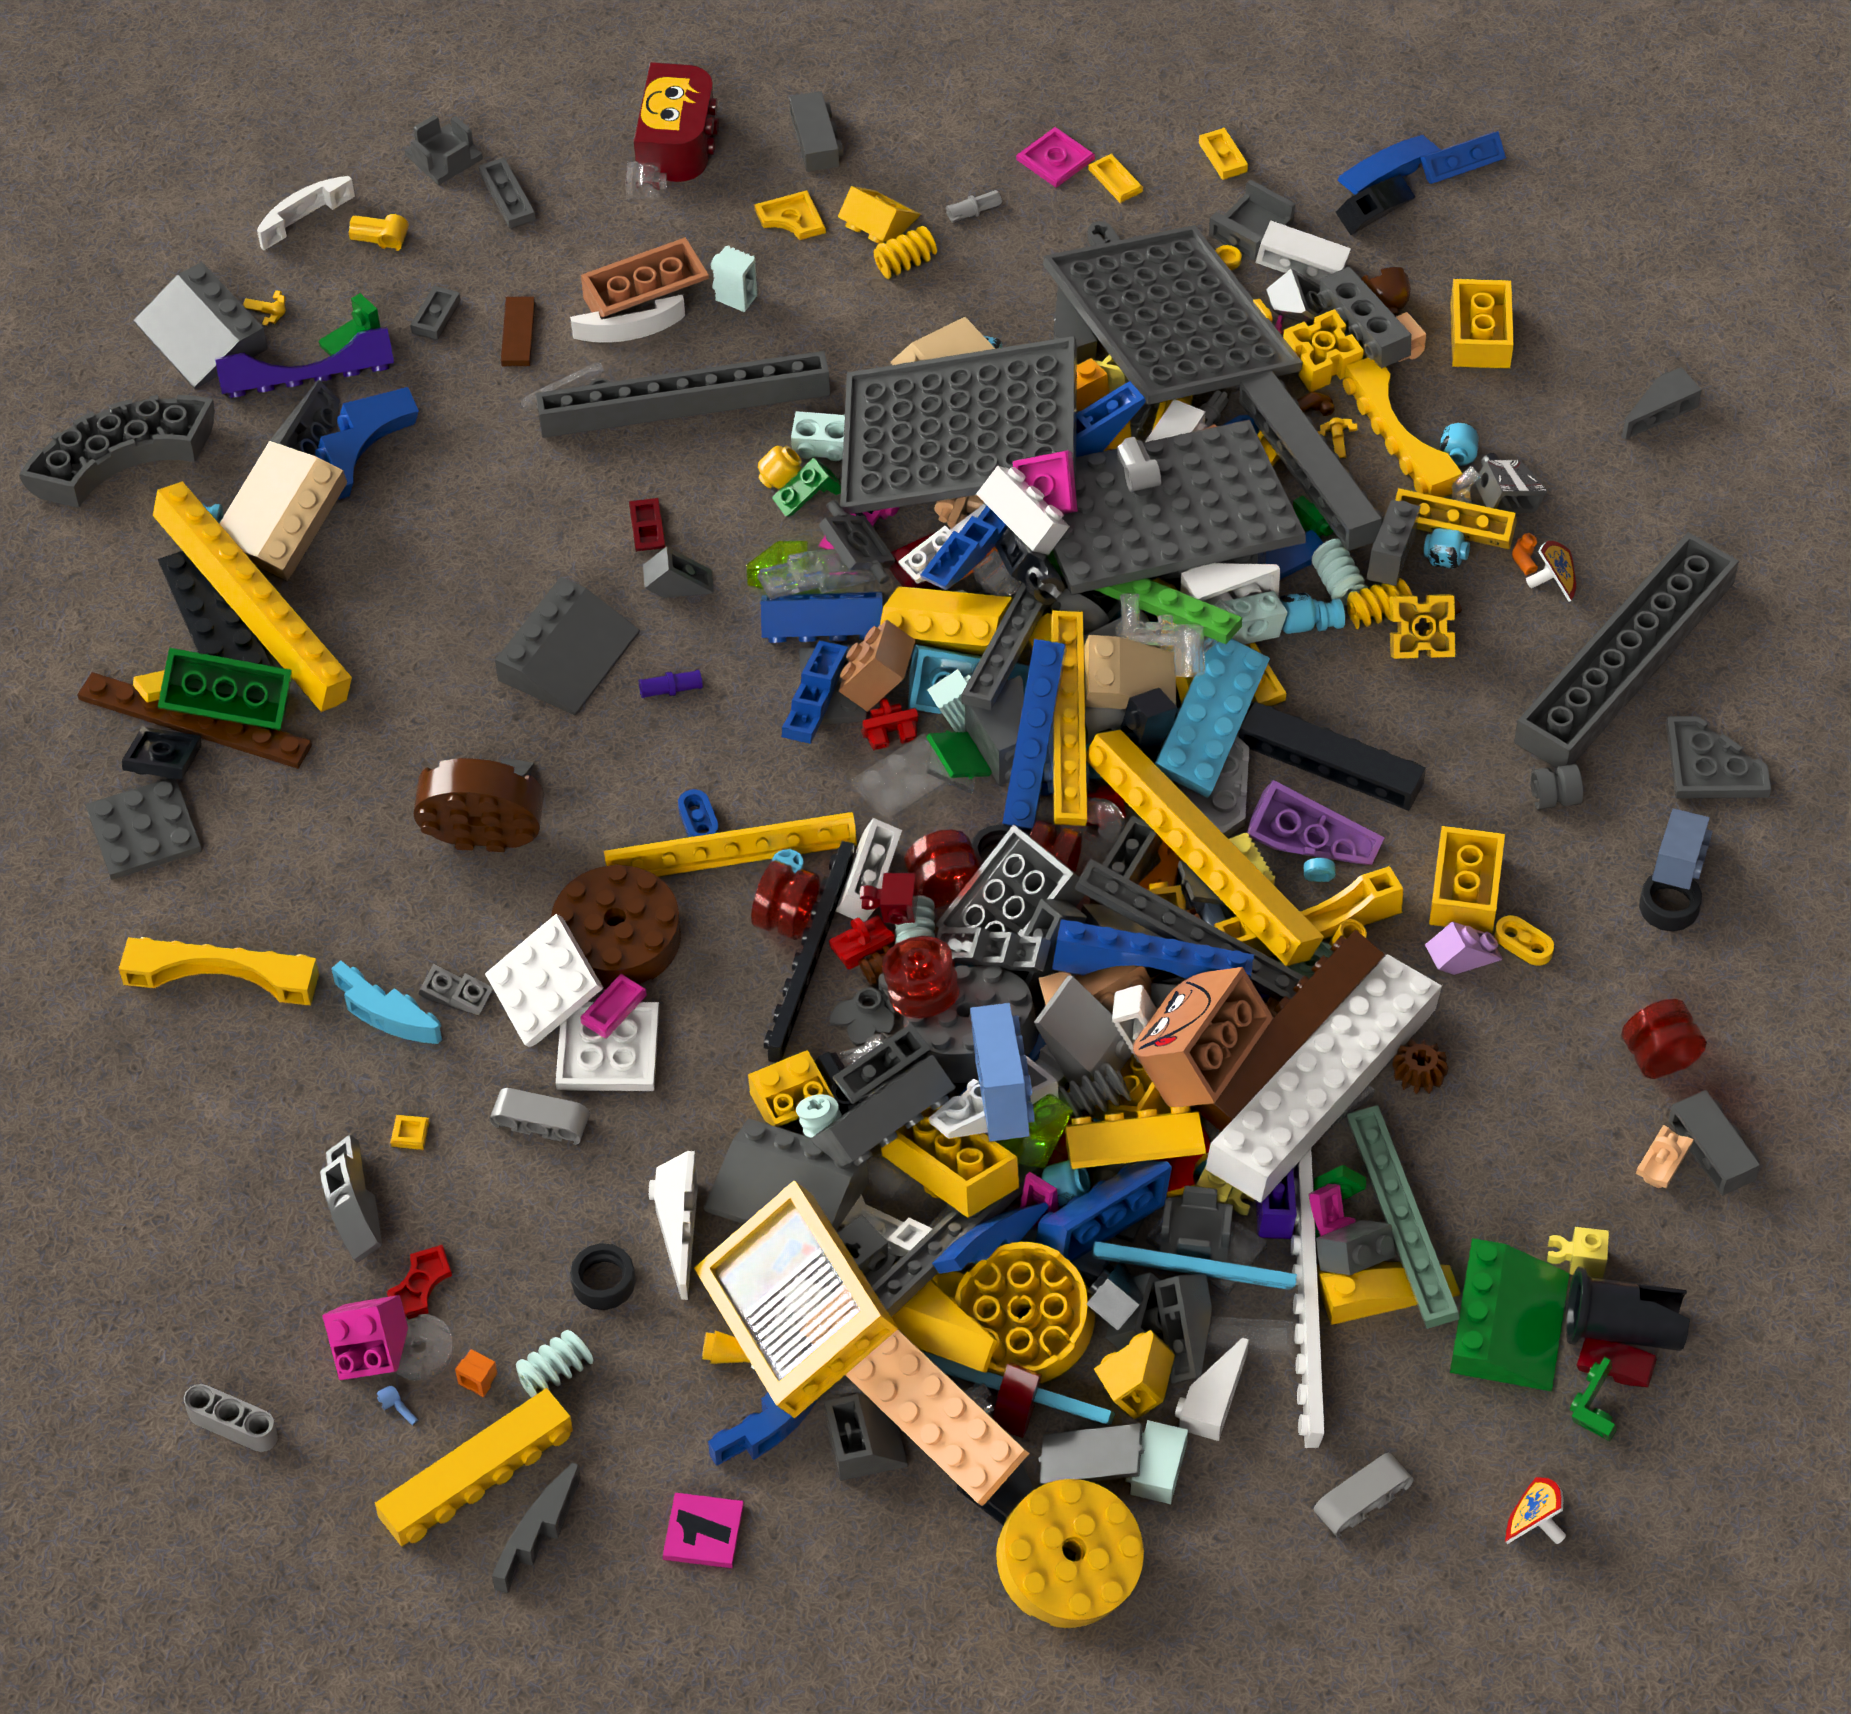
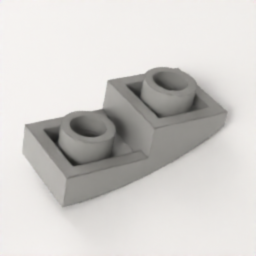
[418,964,493,1015]

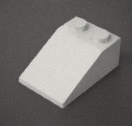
[1181,563,1280,637]

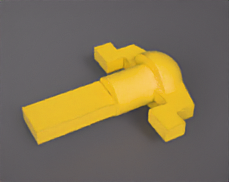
[243,290,286,326]
[1317,417,1358,458]

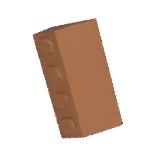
[581,237,709,317]

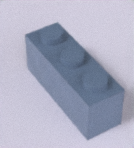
[1652,808,1713,890]

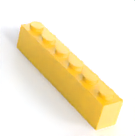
[375,1388,573,1547]

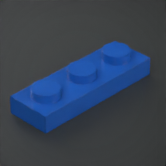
[1420,131,1506,184]

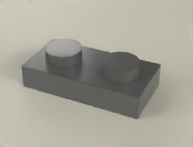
[410,286,461,340]

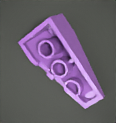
[1247,780,1384,865]

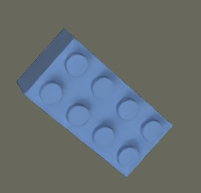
[970,1003,1035,1141]

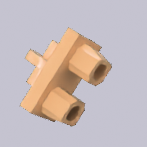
[934,495,984,529]
[1636,1125,1694,1188]

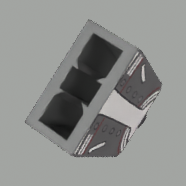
[1475,453,1547,513]

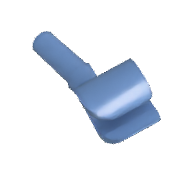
[377,1386,419,1426]

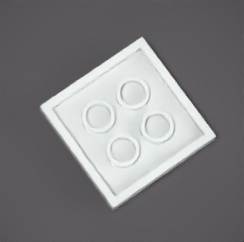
[485,914,603,1047]
[556,1002,659,1091]

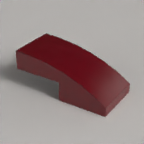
[629,498,665,552]
[1577,1338,1657,1388]
[993,1363,1042,1438]

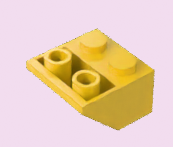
[748,1050,834,1127]
[1094,1330,1175,1419]

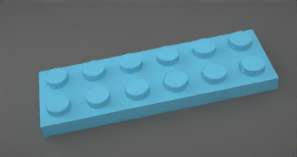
[1155,638,1270,798]

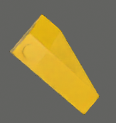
[1317,1261,1460,1325]
[891,1279,998,1373]

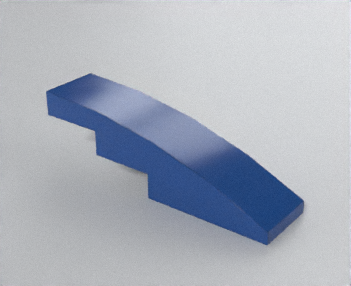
[1337,135,1441,195]
[920,506,1008,590]
[781,640,848,744]
[932,1202,1049,1274]

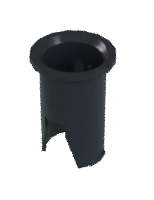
[1566,1266,1690,1351]

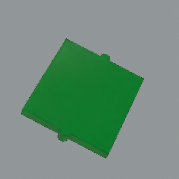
[926,730,992,779]

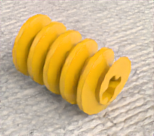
[873,226,937,279]
[1347,578,1412,629]

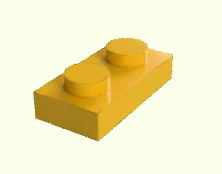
[1199,128,1248,180]

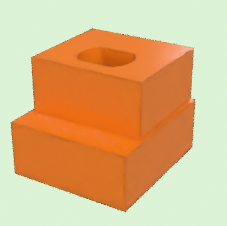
[455,1349,498,1397]

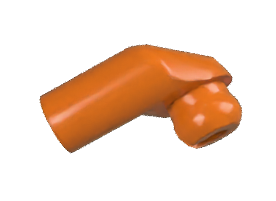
[1512,533,1538,576]

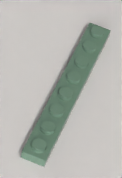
[1347,1105,1459,1329]

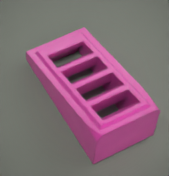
[1020,1172,1059,1228]

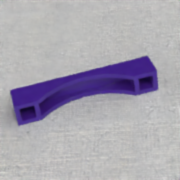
[215,327,394,398]

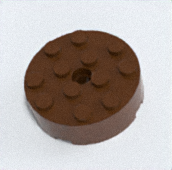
[413,758,544,852]
[551,864,681,989]

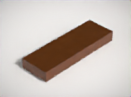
[501,297,535,366]

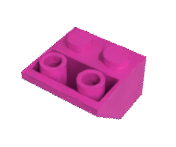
[322,1295,408,1380]

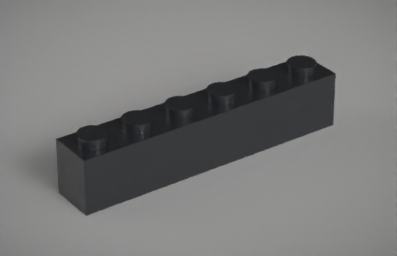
[1239,702,1426,811]

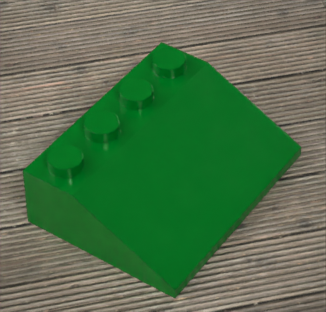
[1450,1238,1570,1391]

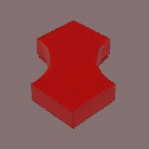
[386,1245,452,1320]

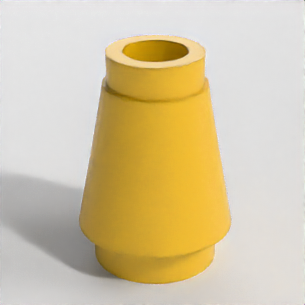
[702,1330,750,1364]

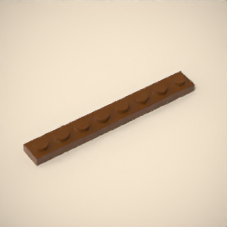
[77,672,312,769]

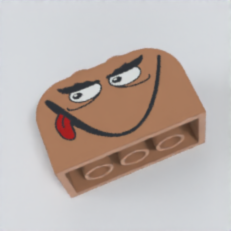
[1133,967,1273,1107]

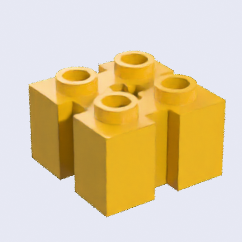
[1283,309,1364,392]
[1389,594,1455,659]

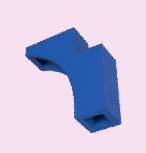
[315,387,419,500]

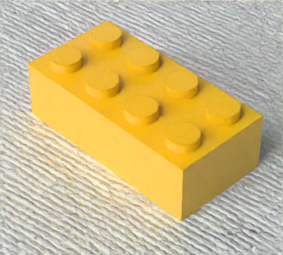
[881,1105,1019,1218]

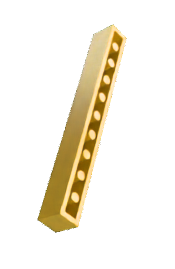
[153,481,352,712]
[1086,730,1324,966]

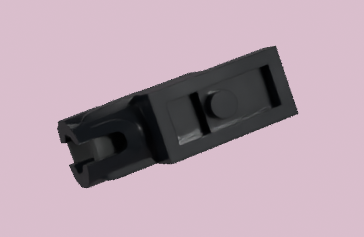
[995,527,1065,605]

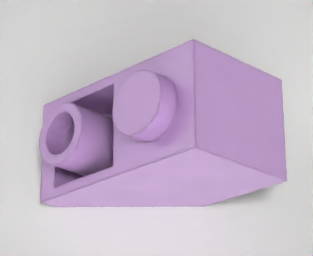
[1425,922,1503,975]

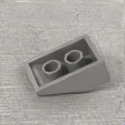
[1034,976,1133,1087]

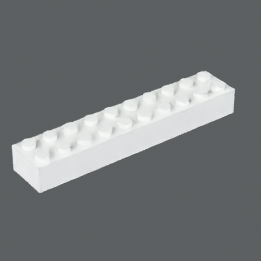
[1205,954,1442,1203]

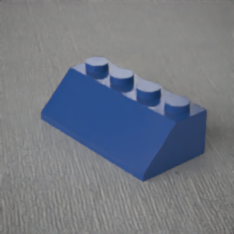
[760,592,883,643]
[1036,1160,1172,1263]

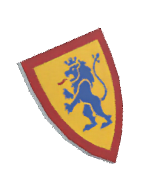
[1526,541,1576,602]
[1505,1477,1566,1544]

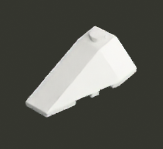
[929,1054,1060,1139]
[649,1151,698,1300]

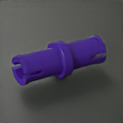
[638,669,702,698]

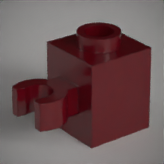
[860,873,918,925]

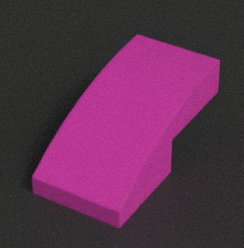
[1309,1184,1355,1236]

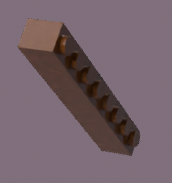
[1194,929,1385,1132]

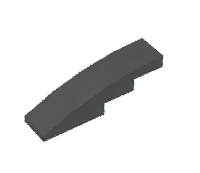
[932,927,1051,972]
[492,1463,581,1593]

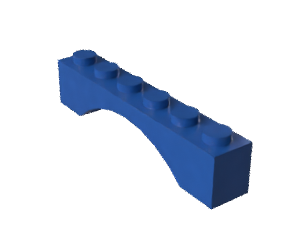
[1002,639,1066,832]
[1052,919,1254,979]

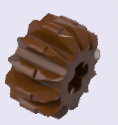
[1392,1038,1448,1094]

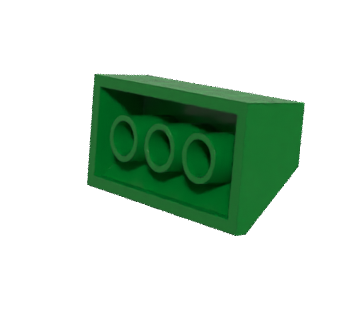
[158,648,292,731]

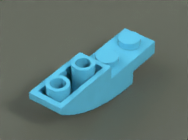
[332,961,442,1044]

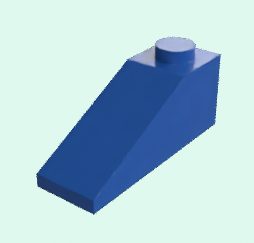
[1076,381,1146,457]

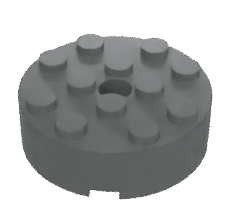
[904,965,1039,1083]

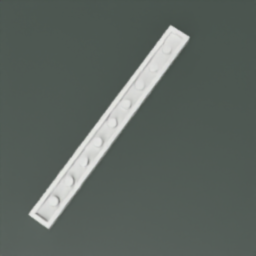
[1291,1149,1324,1448]

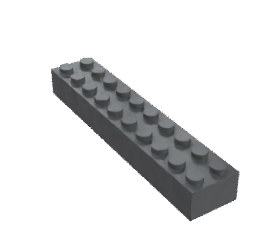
[1514,532,1739,768]

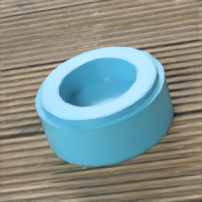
[1304,858,1336,882]

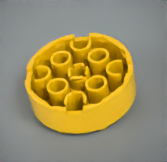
[954,1242,1095,1383]
[996,1479,1144,1628]

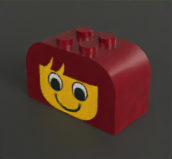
[634,62,719,182]

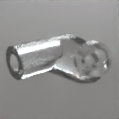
[1452,466,1481,504]

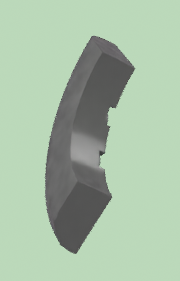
[19,395,215,508]

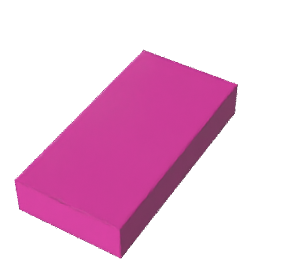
[580,974,647,1039]

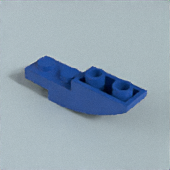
[708,1392,819,1466]

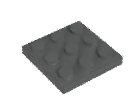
[85,779,202,880]

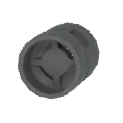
[1530,764,1583,810]

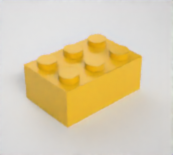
[1450,279,1514,368]
[1429,826,1505,933]

